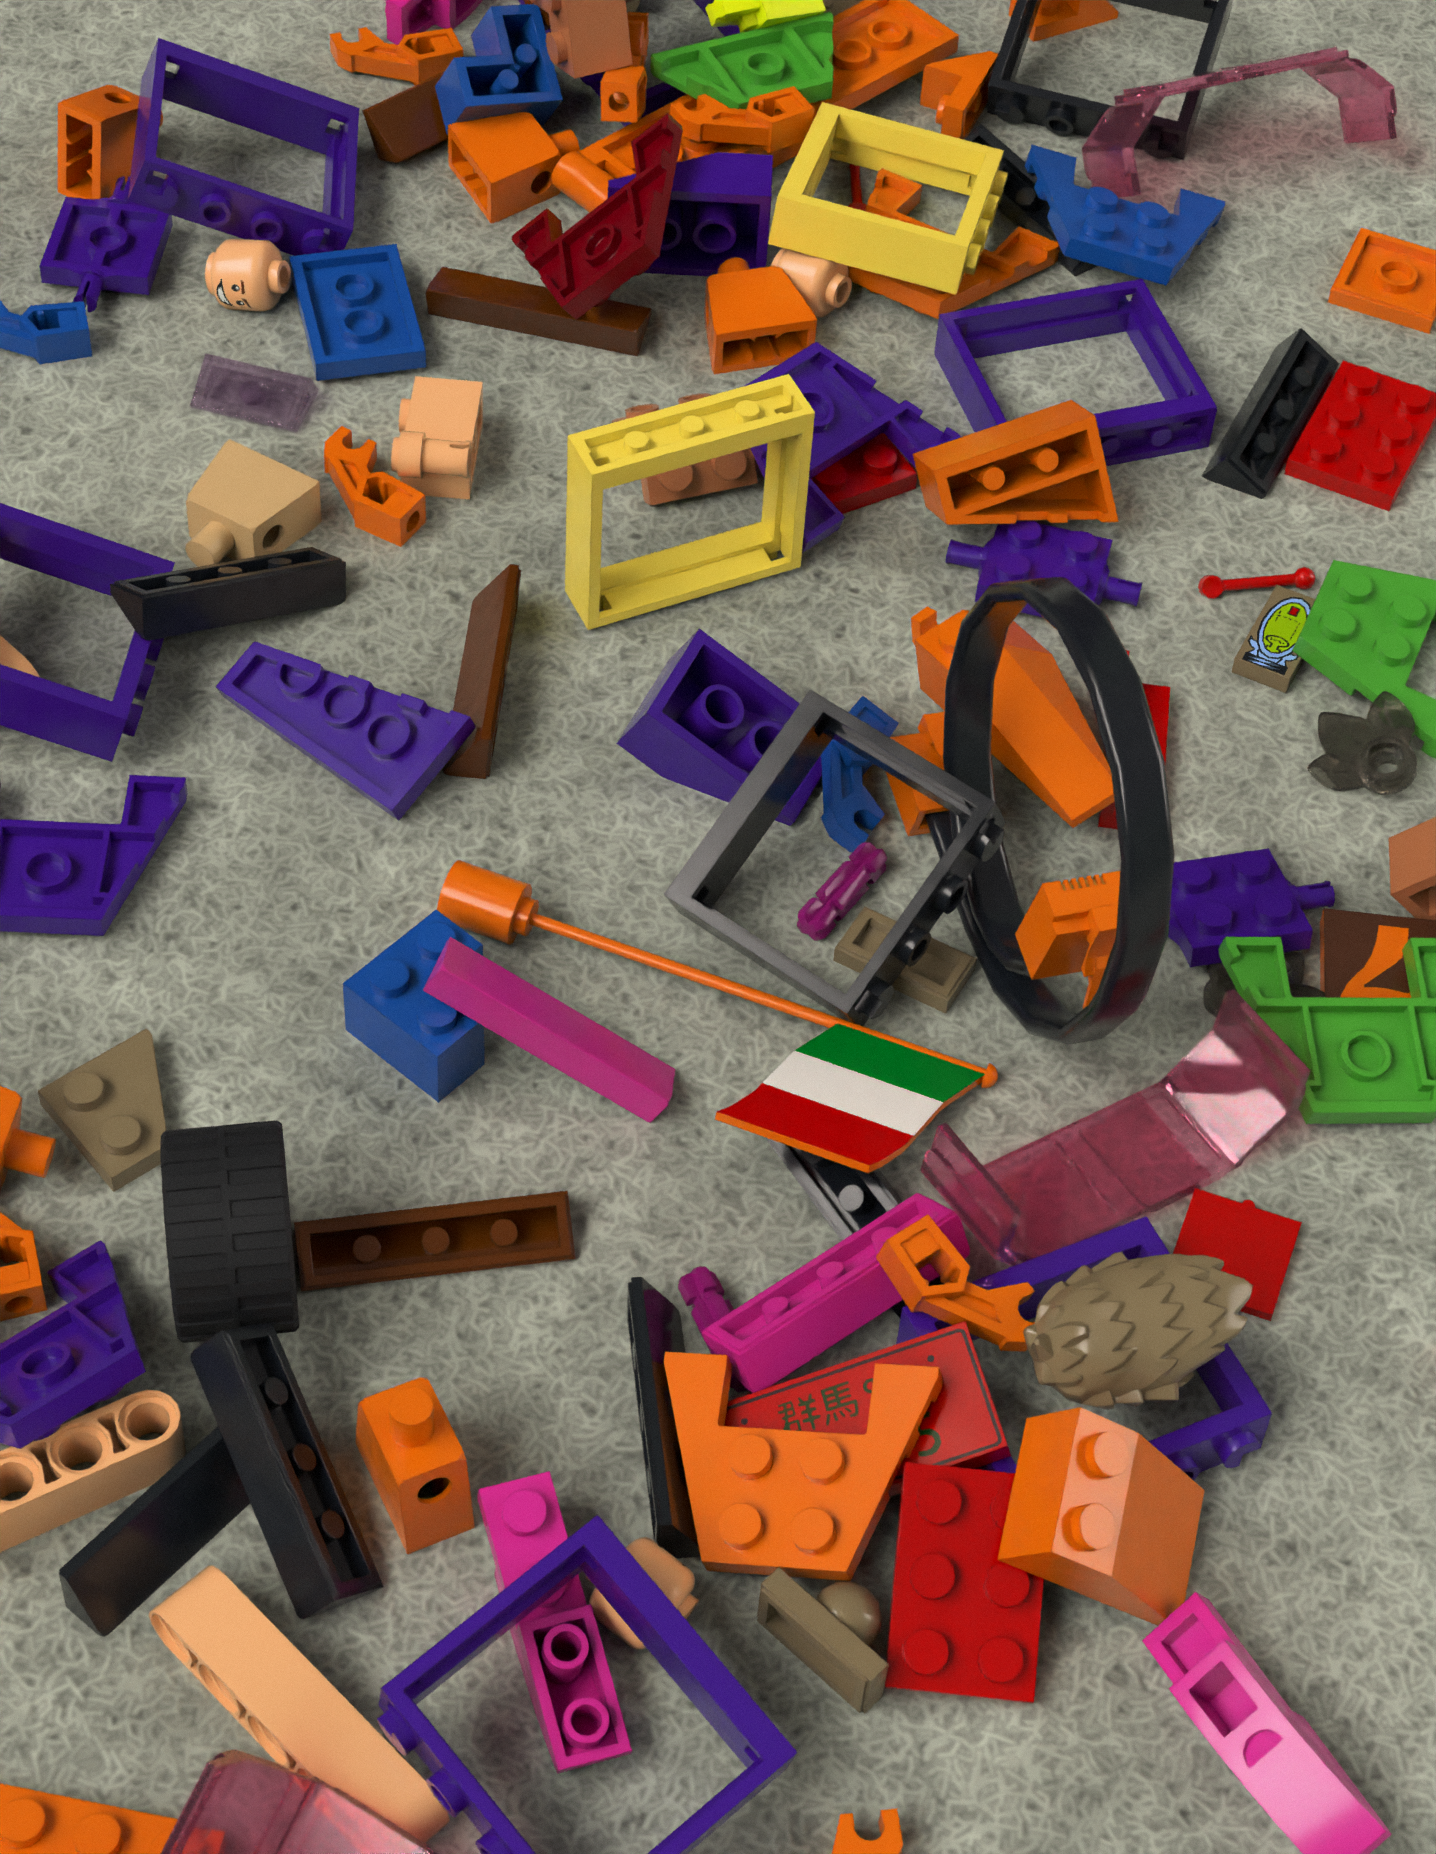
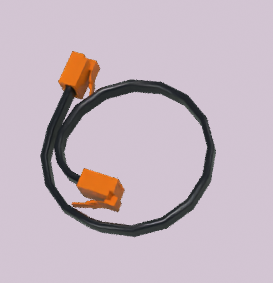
[885,577,1175,1045]

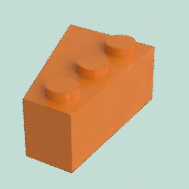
[913,400,1119,525]

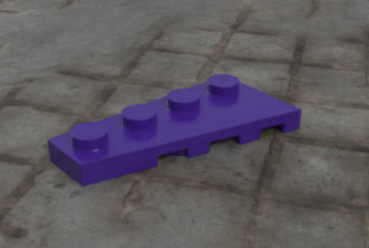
[216,641,476,821]

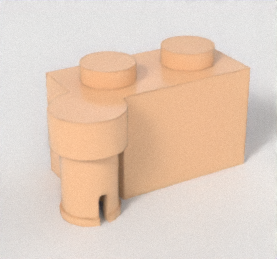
[391,376,483,500]

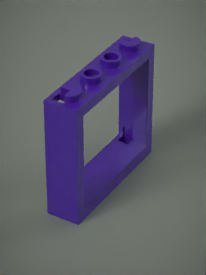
[128,38,359,256]
[934,279,1217,466]
[0,503,175,762]
[896,1216,1272,1480]
[377,1515,798,1854]

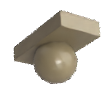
[757,1567,889,1713]

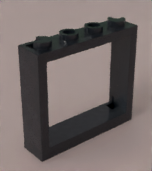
[987,0,1233,160]
[664,689,1006,1026]

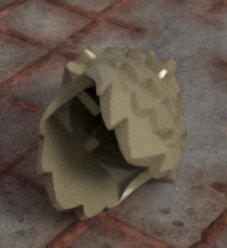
[1023,1251,1253,1410]

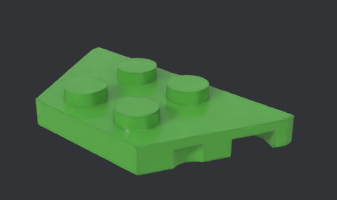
[650,12,833,109]

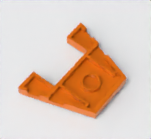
[848,168,1060,319]
[664,1352,943,1581]

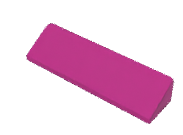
[423,937,675,1123]
[701,1193,970,1393]

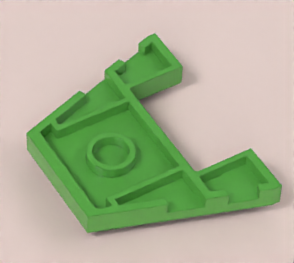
[1292,560,1436,759]
[1218,937,1436,1124]

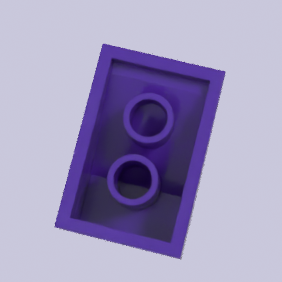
[608,152,773,277]
[616,629,822,826]

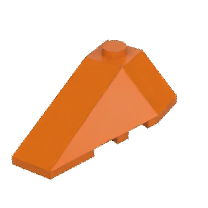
[915,610,1114,828]

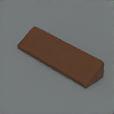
[363,71,448,162]
[425,267,652,356]
[442,564,521,779]
[294,1191,576,1291]

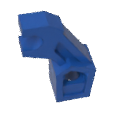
[0,300,92,364]
[820,696,899,853]

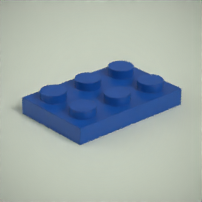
[289,244,426,381]

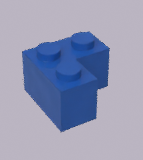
[435,4,563,134]
[343,910,485,1103]

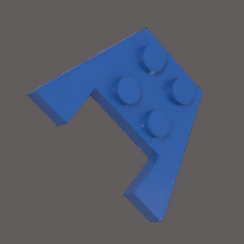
[1025,145,1225,286]

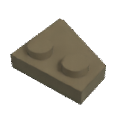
[38,1028,167,1192]

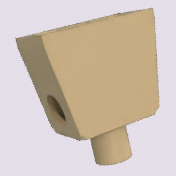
[185,439,322,567]

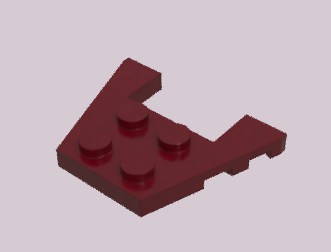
[512,113,683,320]

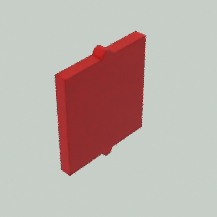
[1173,1188,1302,1321]

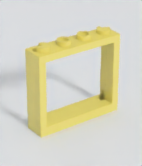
[768,102,1008,295]
[565,374,815,630]

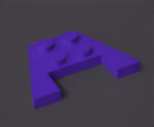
[745,342,961,553]
[0,775,188,936]
[0,1240,146,1449]

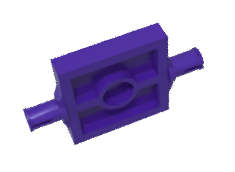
[40,176,173,312]
[945,520,1143,617]
[1168,848,1335,967]

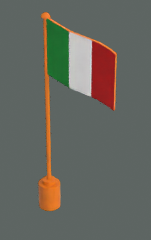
[437,860,998,1173]

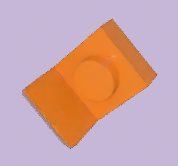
[1009,0,1118,42]
[920,51,998,140]

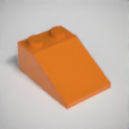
[997,1407,1205,1626]

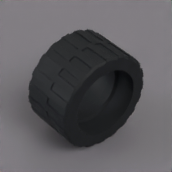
[160,1120,299,1343]

